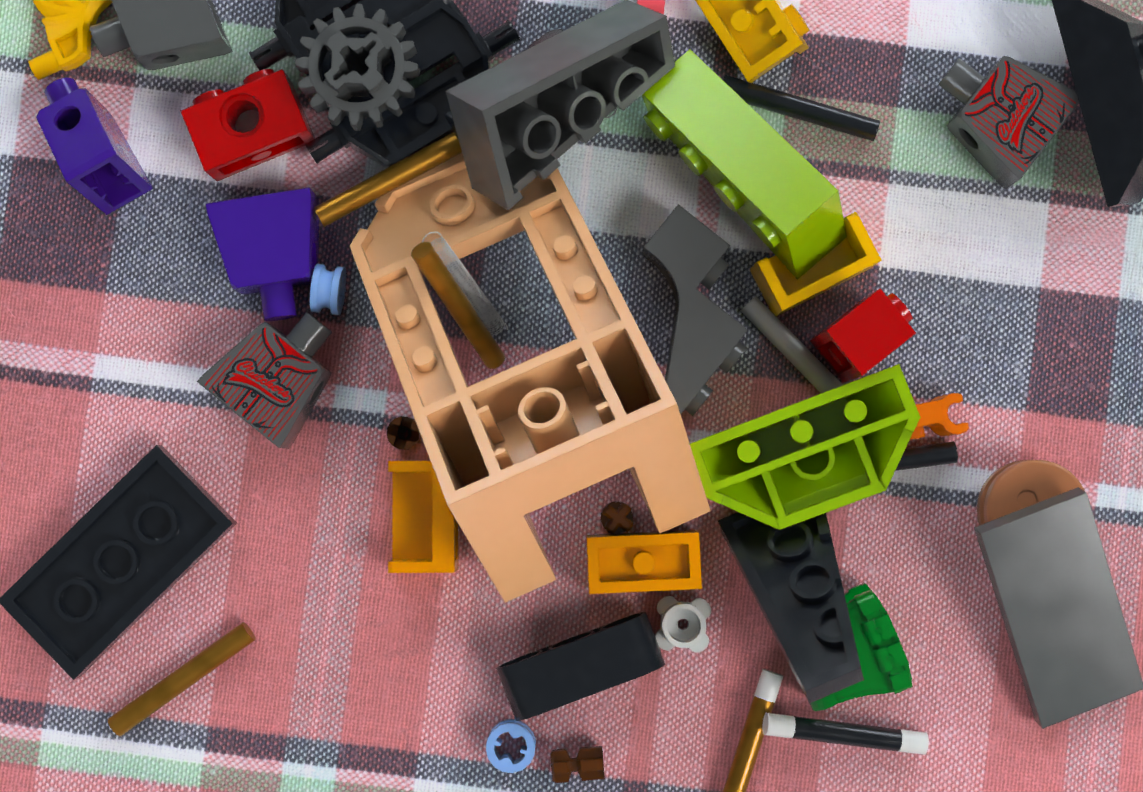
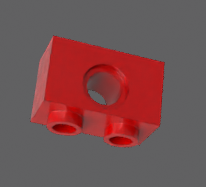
[180,69,315,181]
[810,288,916,383]

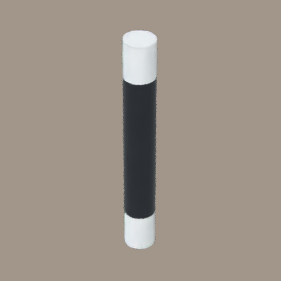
[762,713,929,755]

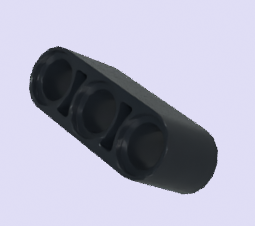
[496,612,665,721]

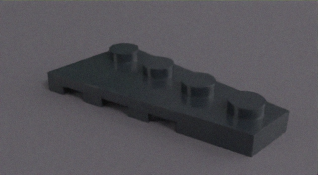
[718,512,864,704]

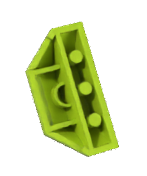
[690,364,920,530]

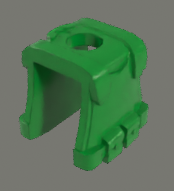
[810,583,913,711]

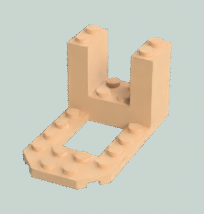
[350,153,711,603]

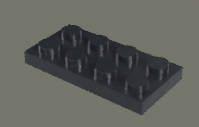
[0,445,237,680]

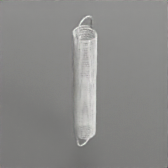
[422,232,508,335]

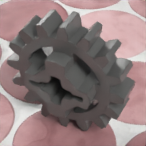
[295,4,420,131]

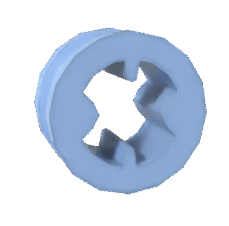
[310,264,346,315]
[486,719,536,773]

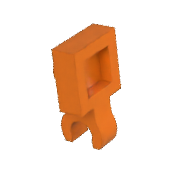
[910,393,969,440]

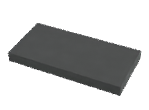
[974,487,1143,729]

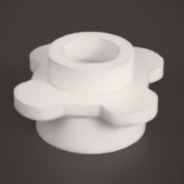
[655,596,711,653]

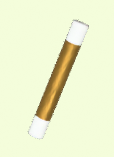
[723,669,783,792]

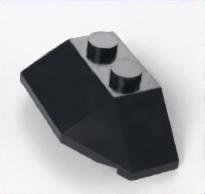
[1051,0,1143,207]

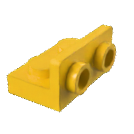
[695,0,810,83]

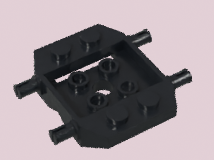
[249,0,520,168]

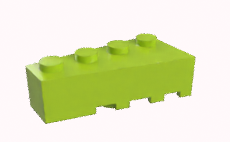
[642,49,847,280]

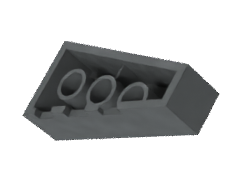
[445,0,675,210]

